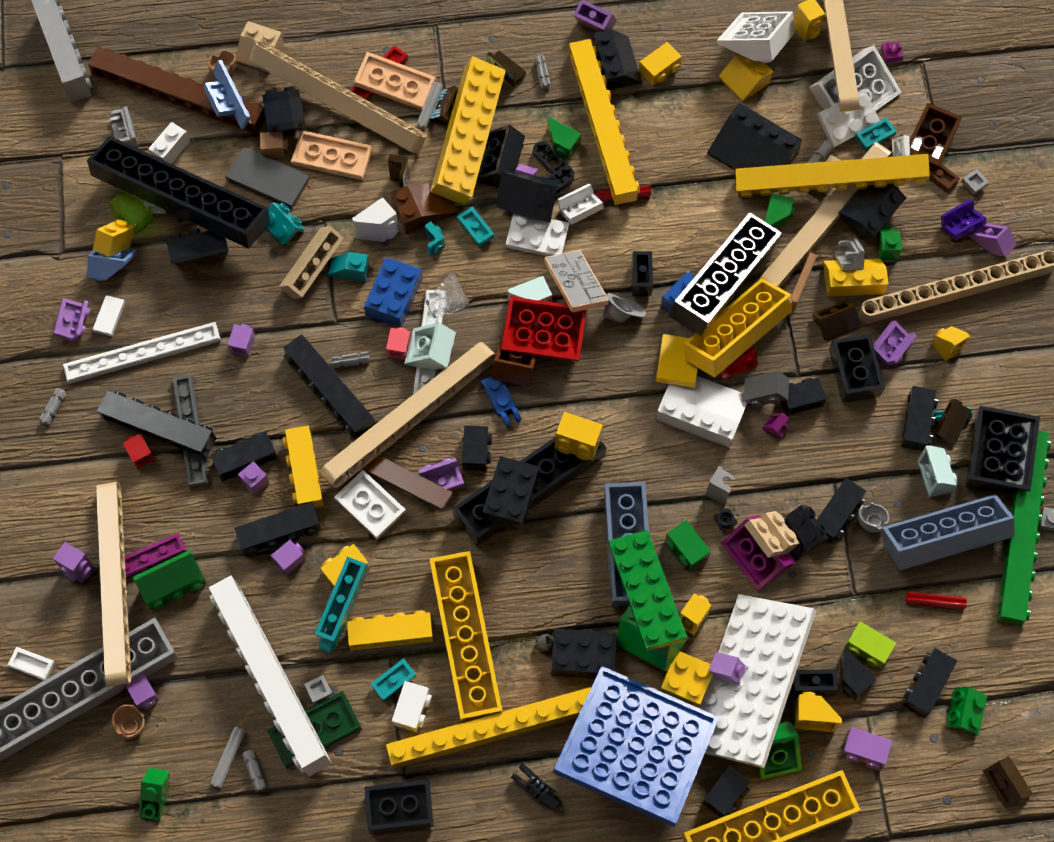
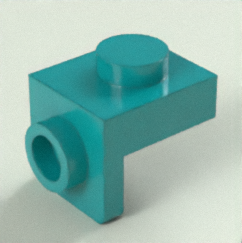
[425,221,445,256]

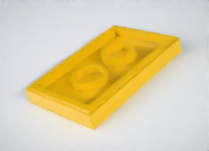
[656,334,698,388]

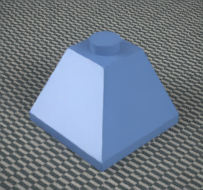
[87,248,138,281]

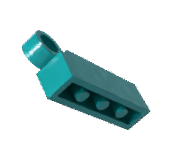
[315,556,369,654]

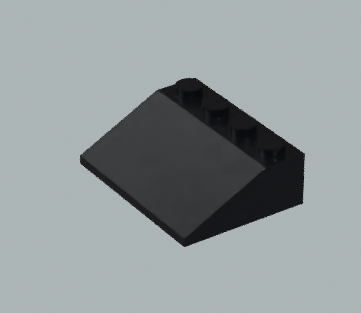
[707,103,802,171]
[965,406,1040,492]

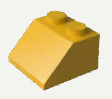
[719,54,773,102]
[793,692,842,732]

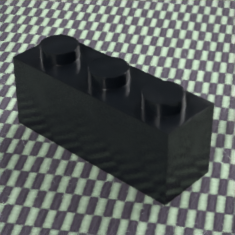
[900,386,938,451]
[210,431,278,482]
[817,478,866,544]
[903,648,957,718]

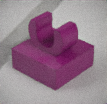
[881,41,904,63]
[762,413,790,437]

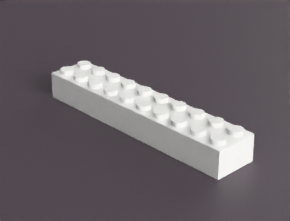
[209,575,332,776]

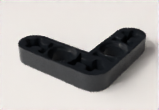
[533,141,575,196]

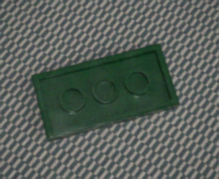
[267,691,362,768]

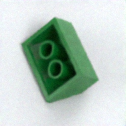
[133,550,207,610]
[616,605,689,671]

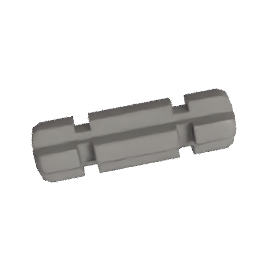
[535,55,551,89]
[331,351,370,368]
[39,388,66,425]
[242,750,266,792]

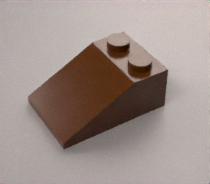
[909,103,962,167]
[390,183,458,234]
[491,326,537,387]

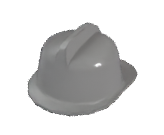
[603,293,646,323]

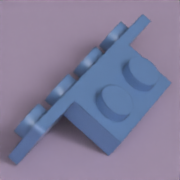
[203,60,250,129]

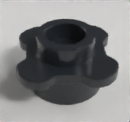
[713,508,737,532]

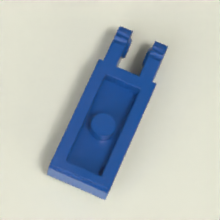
[481,376,521,427]

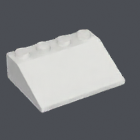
[717,12,795,63]
[809,45,902,111]
[656,376,747,448]

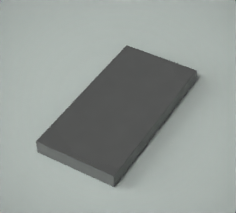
[225,147,310,208]

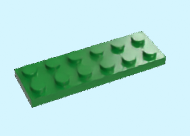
[609,530,687,652]

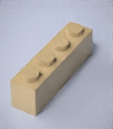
[279,226,344,299]

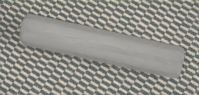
[416,82,443,130]
[210,727,245,789]

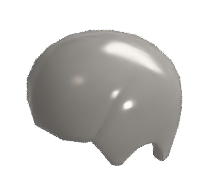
[858,502,890,533]

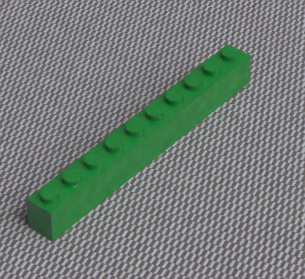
[996,430,1051,627]

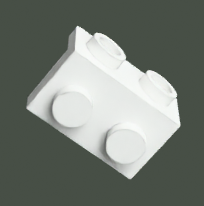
[557,184,604,225]

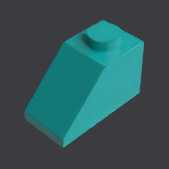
[328,252,369,282]

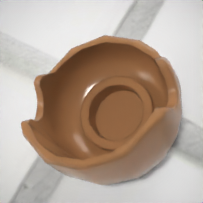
[208,50,236,76]
[112,704,145,739]

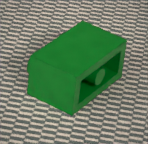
[665,520,711,571]

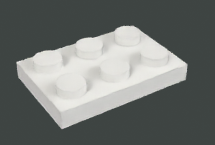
[817,89,880,147]
[505,213,569,256]
[334,470,406,539]

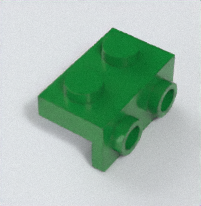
[946,687,987,736]

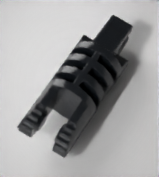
[510,763,561,809]

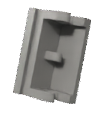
[110,106,139,147]
[835,238,865,270]
[705,466,734,506]

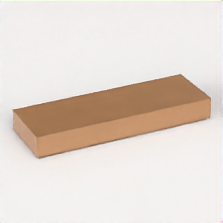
[792,252,817,311]

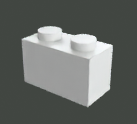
[148,122,190,164]
[392,681,432,732]

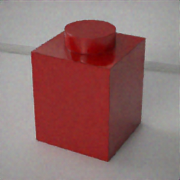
[123,434,155,469]

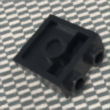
[784,505,829,562]

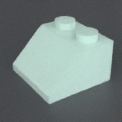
[404,322,456,370]
[917,446,957,497]

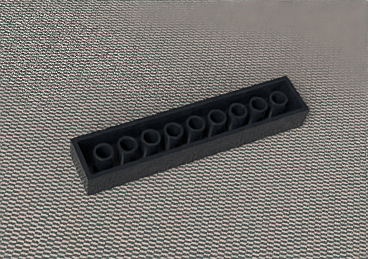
[87,136,270,249]

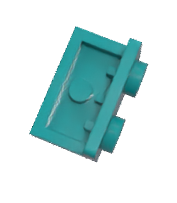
[267,202,305,245]

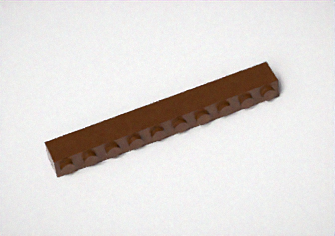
[88,47,266,134]

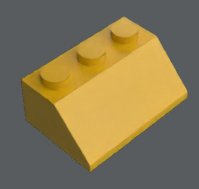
[823,259,889,297]

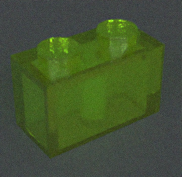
[109,191,154,235]

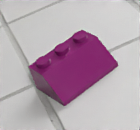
[721,515,795,591]

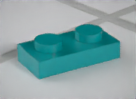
[855,117,897,151]
[457,207,494,247]
[370,658,417,702]

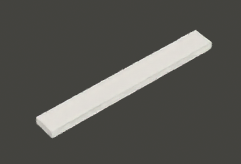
[63,322,221,384]

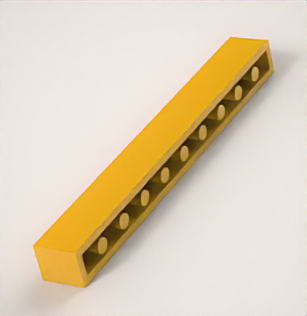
[569,39,640,205]
[735,154,930,198]
[386,687,591,770]

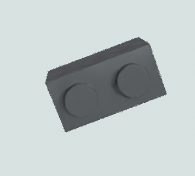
[744,371,789,408]

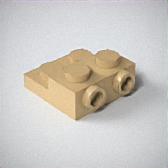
[745,511,799,558]

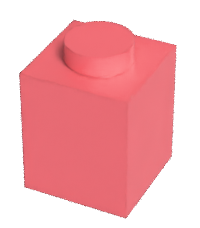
[386,327,411,360]

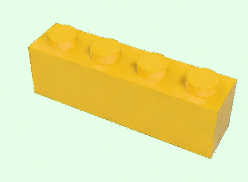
[283,425,324,508]
[347,610,433,651]

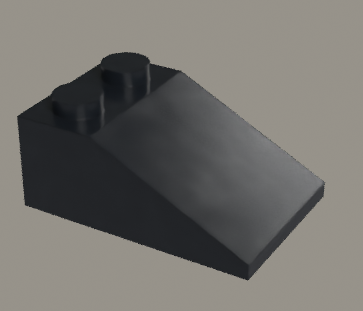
[496,170,558,222]

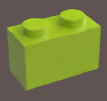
[845,621,896,669]

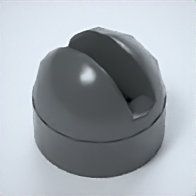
[535,634,553,651]

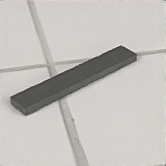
[172,374,209,489]

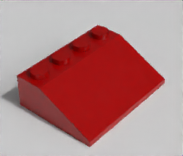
[501,296,587,362]

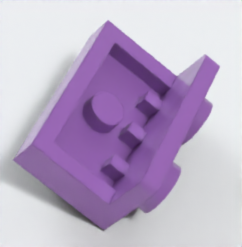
[53,298,90,342]
[874,321,917,365]
[418,458,465,491]

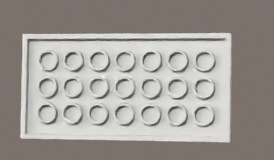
[699,594,816,768]

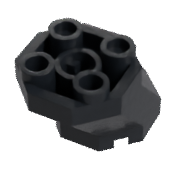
[262,86,305,132]

